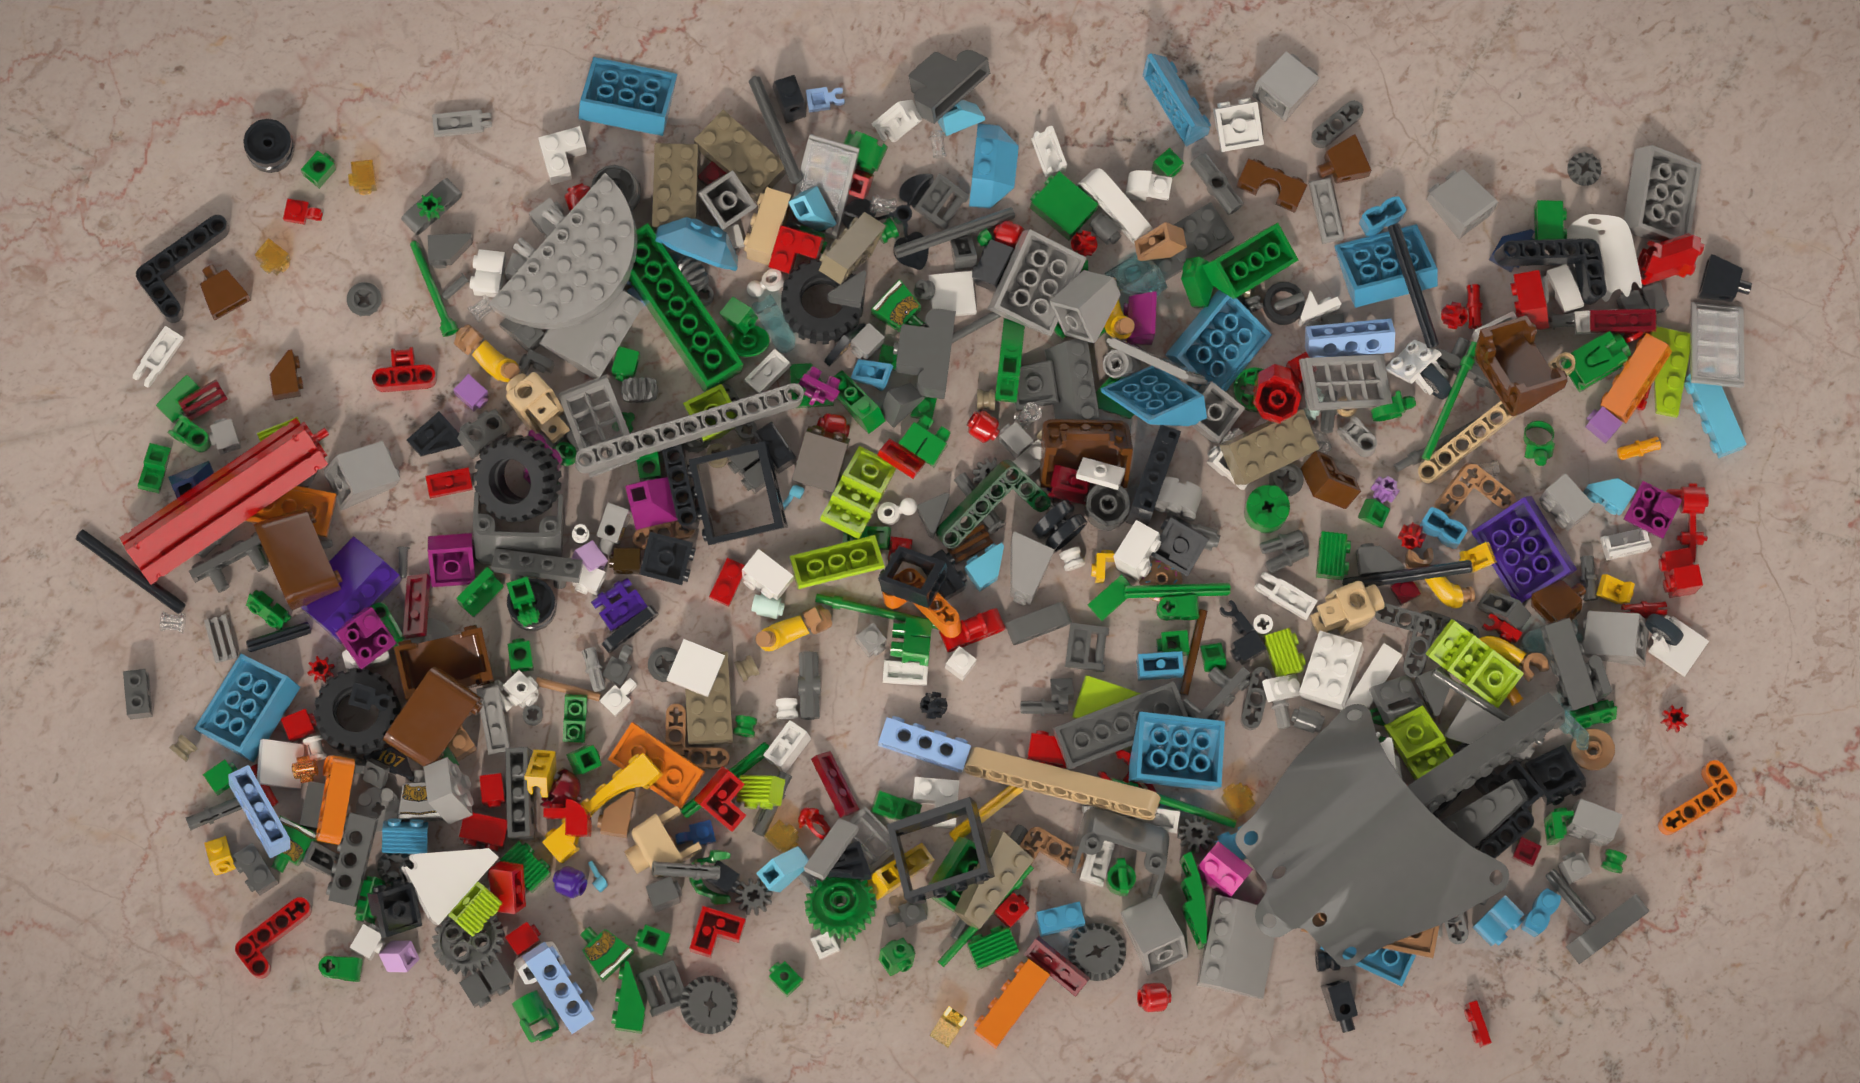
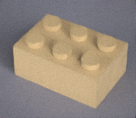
[744,187,791,266]

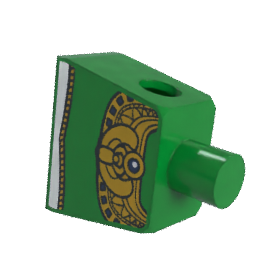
[871,280,924,332]
[271,815,318,873]
[580,926,634,982]

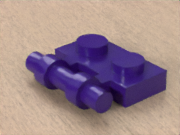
[591,578,648,633]

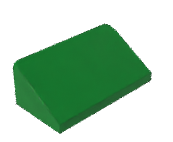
[156,375,201,423]

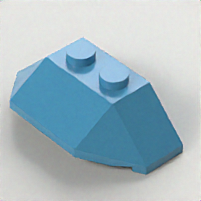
[969,123,1019,209]
[655,217,738,271]

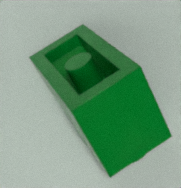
[1181,257,1214,308]

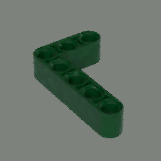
[936,459,1051,548]

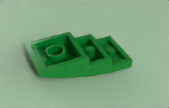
[1179,852,1207,950]

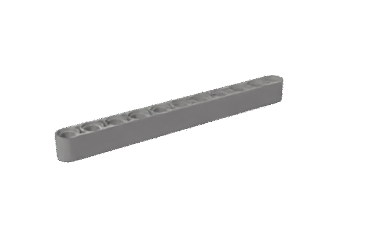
[575,383,804,473]

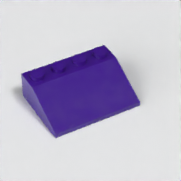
[1471,496,1577,603]
[301,536,402,644]

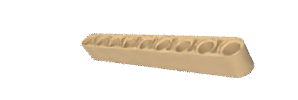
[1418,352,1575,483]
[964,747,1161,820]

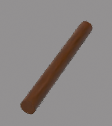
[1180,609,1208,696]

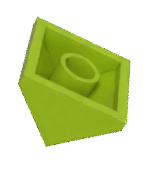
[683,384,737,441]

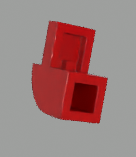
[543,799,592,837]

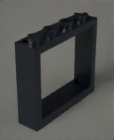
[1126,425,1181,526]
[687,441,788,545]
[887,797,995,904]

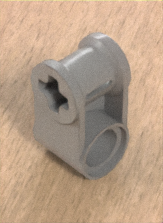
[1337,415,1377,457]

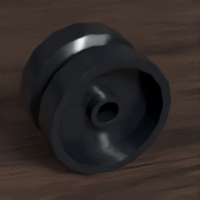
[243,119,294,173]
[1032,499,1088,554]
[507,578,557,631]

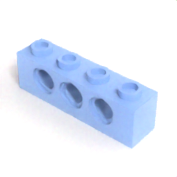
[1305,318,1395,358]
[878,716,971,774]
[228,765,290,858]
[522,942,594,1034]

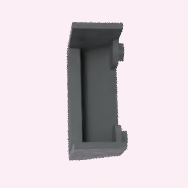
[473,492,564,565]
[1067,807,1170,898]

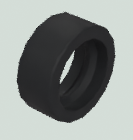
[1263,282,1305,325]

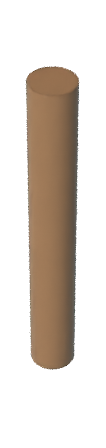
[536,677,601,701]

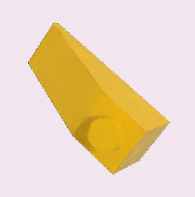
[867,843,935,901]

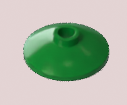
[726,325,770,357]

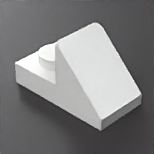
[1298,291,1341,327]

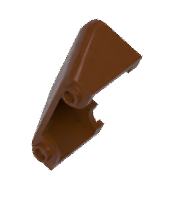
[1475,315,1568,416]
[1040,419,1133,488]
[254,508,343,611]
[394,625,494,702]
[383,667,484,767]

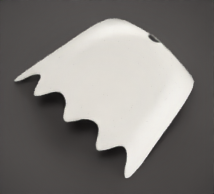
[1564,214,1642,303]

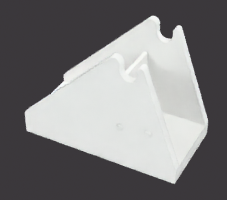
[401,848,499,925]

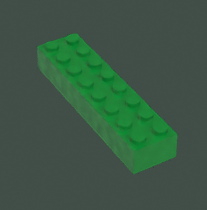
[629,223,743,392]

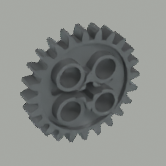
[432,915,505,976]

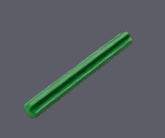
[1123,583,1231,599]
[680,742,770,818]

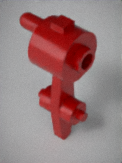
[1666,483,1709,563]

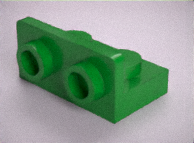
[456,567,504,617]
[1544,808,1574,845]

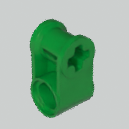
[167,414,211,452]
[1156,595,1200,621]
[318,956,363,982]

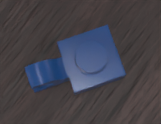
[675,820,716,846]

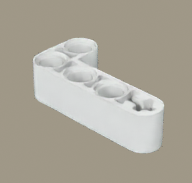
[1077,168,1153,244]

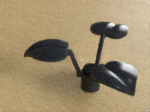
[842,174,934,270]

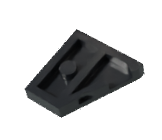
[406,411,462,457]
[826,841,872,880]

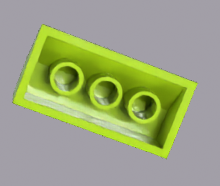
[790,535,885,589]

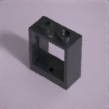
[878,546,948,608]

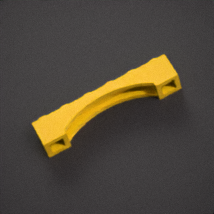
[542,753,663,864]

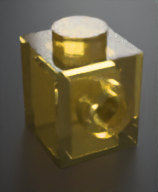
[348,160,377,195]
[255,238,291,276]
[1221,782,1256,819]
[764,820,799,854]
[929,1006,967,1048]

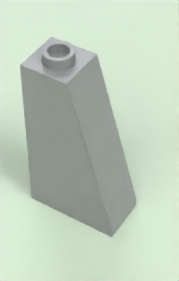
[1444,699,1535,763]

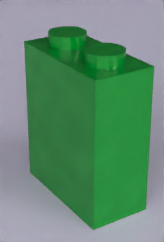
[1030,171,1098,241]

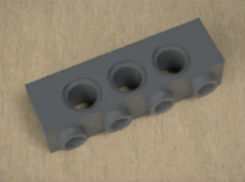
[505,747,535,840]
[326,813,379,907]

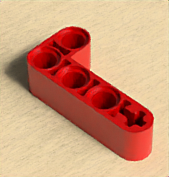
[235,897,312,979]

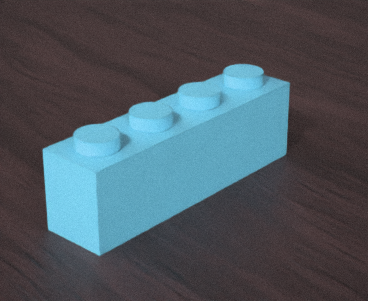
[1684,366,1747,458]

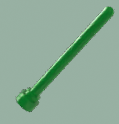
[410,240,459,337]

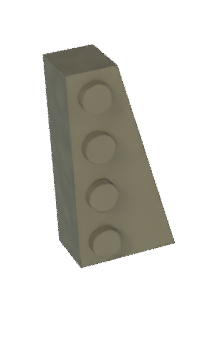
[819,212,886,284]
[954,829,1034,929]

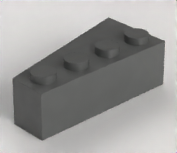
[1540,618,1598,710]
[1441,779,1528,849]

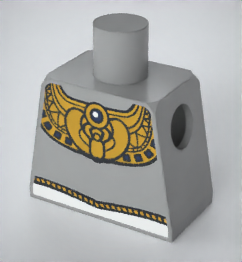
[596,502,632,555]
[398,770,443,822]

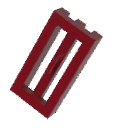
[178,379,228,421]

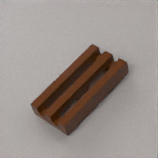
[944,524,994,565]

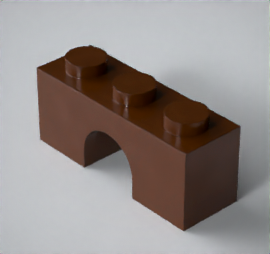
[1236,158,1308,213]

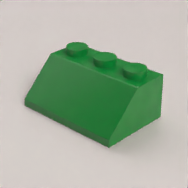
[928,836,979,912]

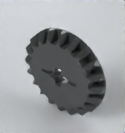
[1068,923,1126,981]
[680,975,738,1034]

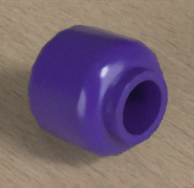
[553,866,587,899]

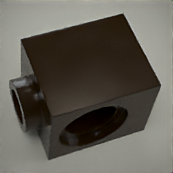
[609,548,641,574]

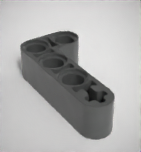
[1566,894,1650,964]

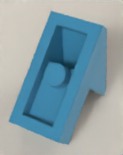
[851,359,893,391]

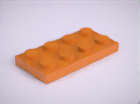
[246,486,337,537]
[608,722,705,809]

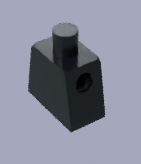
[772,75,806,124]
[1697,254,1752,302]
[1321,979,1358,1033]

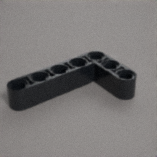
[136,215,229,323]
[1494,238,1607,305]
[621,430,700,531]
[1453,743,1534,859]

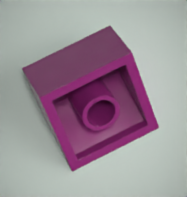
[1123,292,1157,345]
[427,533,476,587]

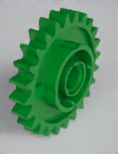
[804,877,877,939]

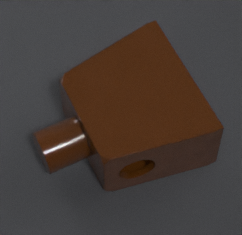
[1316,134,1372,184]
[200,264,251,321]
[1531,580,1586,624]

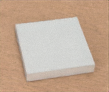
[929,271,977,316]
[667,639,725,697]
[257,739,304,789]

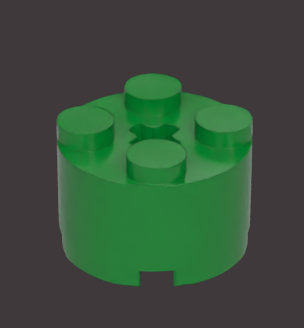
[839,130,888,174]
[1244,485,1290,533]

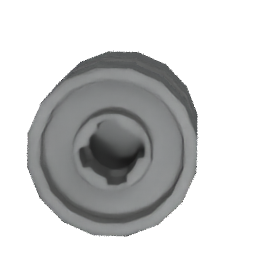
[1103,350,1141,379]

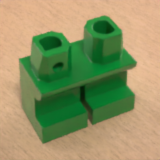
[899,415,951,468]
[890,618,932,666]

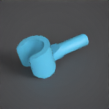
[783,485,805,510]
[588,860,608,892]

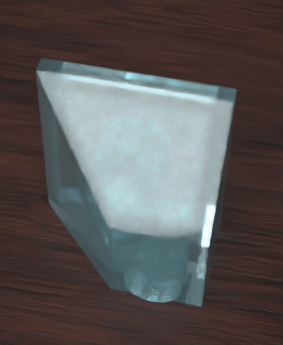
[1105,254,1168,296]

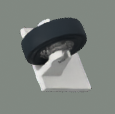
[1386,339,1452,400]
[1645,614,1709,677]

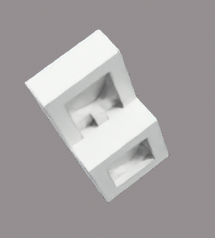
[1546,264,1584,313]

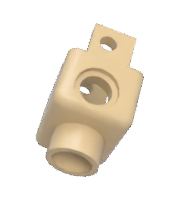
[506,372,570,444]
[1309,581,1384,636]
[624,806,702,878]

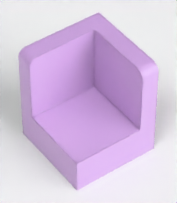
[571,540,608,572]
[379,941,420,972]

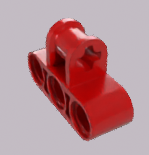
[372,347,437,392]
[939,608,1006,653]

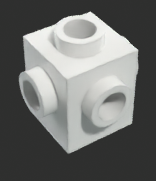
[503,670,539,709]

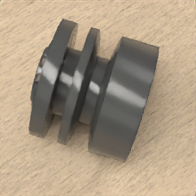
[591,165,642,211]

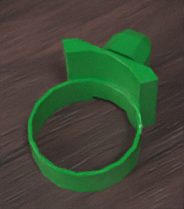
[1371,390,1416,422]
[1523,421,1555,466]

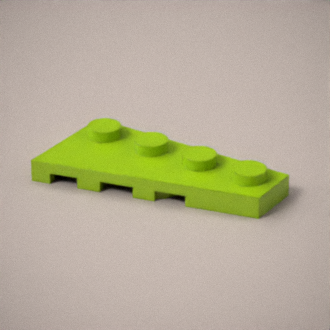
[1650,326,1691,418]

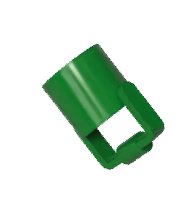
[1105,857,1136,896]
[512,990,559,1043]

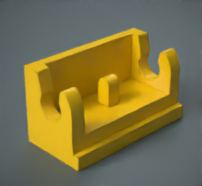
[525,750,557,798]

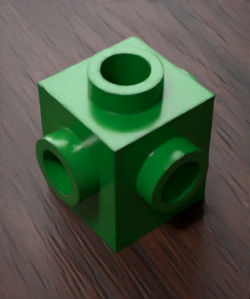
[878,937,916,977]

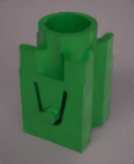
[1561,331,1631,393]

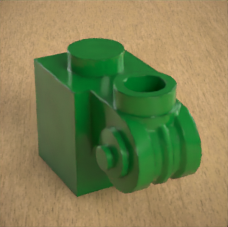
[506,576,540,627]

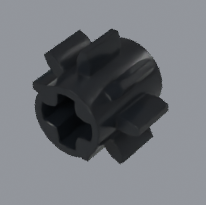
[920,691,948,719]

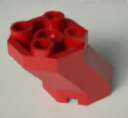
[1637,233,1705,285]
[1253,364,1301,423]

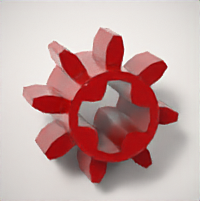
[1071,230,1098,257]
[1441,301,1468,330]
[1398,522,1427,550]
[307,656,335,684]
[1660,705,1689,733]

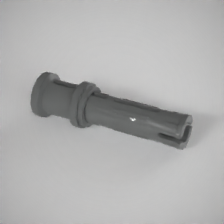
[954,472,1006,534]

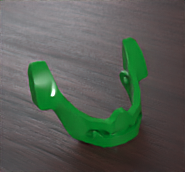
[689,850,731,905]

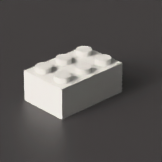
[1299,631,1364,710]

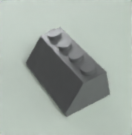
[1045,339,1100,420]

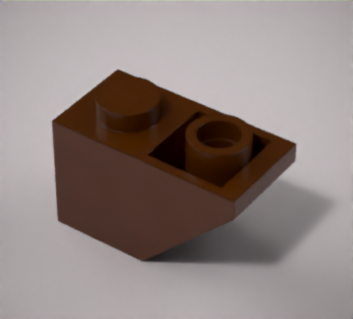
[269,349,304,401]

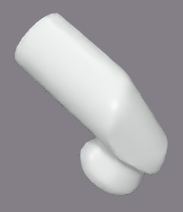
[490,680,513,712]

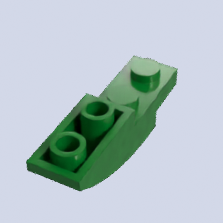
[995,318,1025,403]

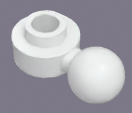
[747,269,785,298]
[878,498,917,525]

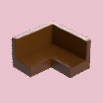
[1300,450,1361,509]

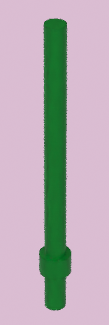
[1422,341,1477,461]
[815,594,939,630]
[1111,778,1237,828]
[937,865,1034,968]

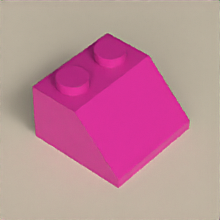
[1197,841,1253,898]

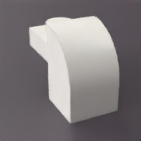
[1125,170,1172,202]

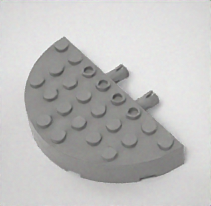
[489,173,637,329]

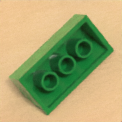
[1202,223,1299,299]

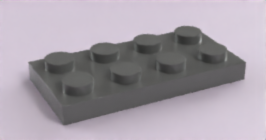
[1146,202,1234,283]

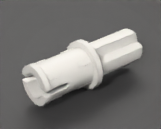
[572,524,589,544]

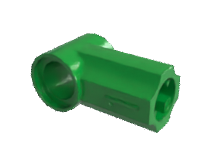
[371,603,405,647]

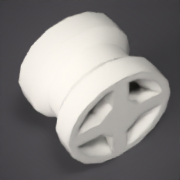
[1059,547,1085,571]
[776,698,798,719]

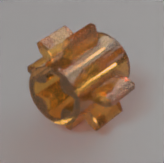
[292,756,319,783]

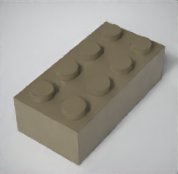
[694,110,786,202]
[652,143,698,234]
[1219,409,1319,485]
[685,651,733,746]

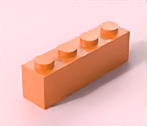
[1600,333,1672,424]
[974,959,1050,1049]

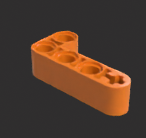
[882,568,962,638]
[316,755,355,845]
[1658,760,1737,835]

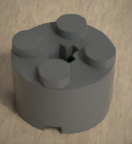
[1085,485,1130,531]

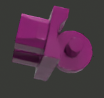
[798,366,840,406]

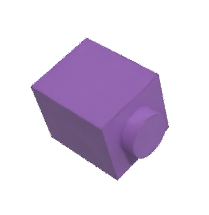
[453,374,489,412]
[1586,406,1622,444]

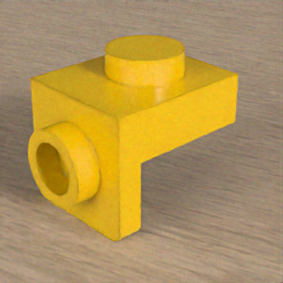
[1459,542,1497,573]
[1091,550,1115,583]
[1596,574,1635,604]
[204,836,236,875]

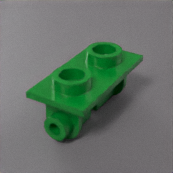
[246,590,291,630]
[1570,699,1617,730]
[354,876,386,925]

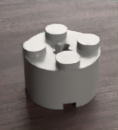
[1154,477,1203,521]

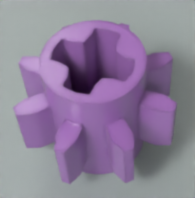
[1371,476,1400,503]

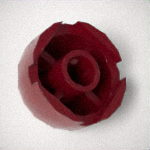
[540,767,582,808]

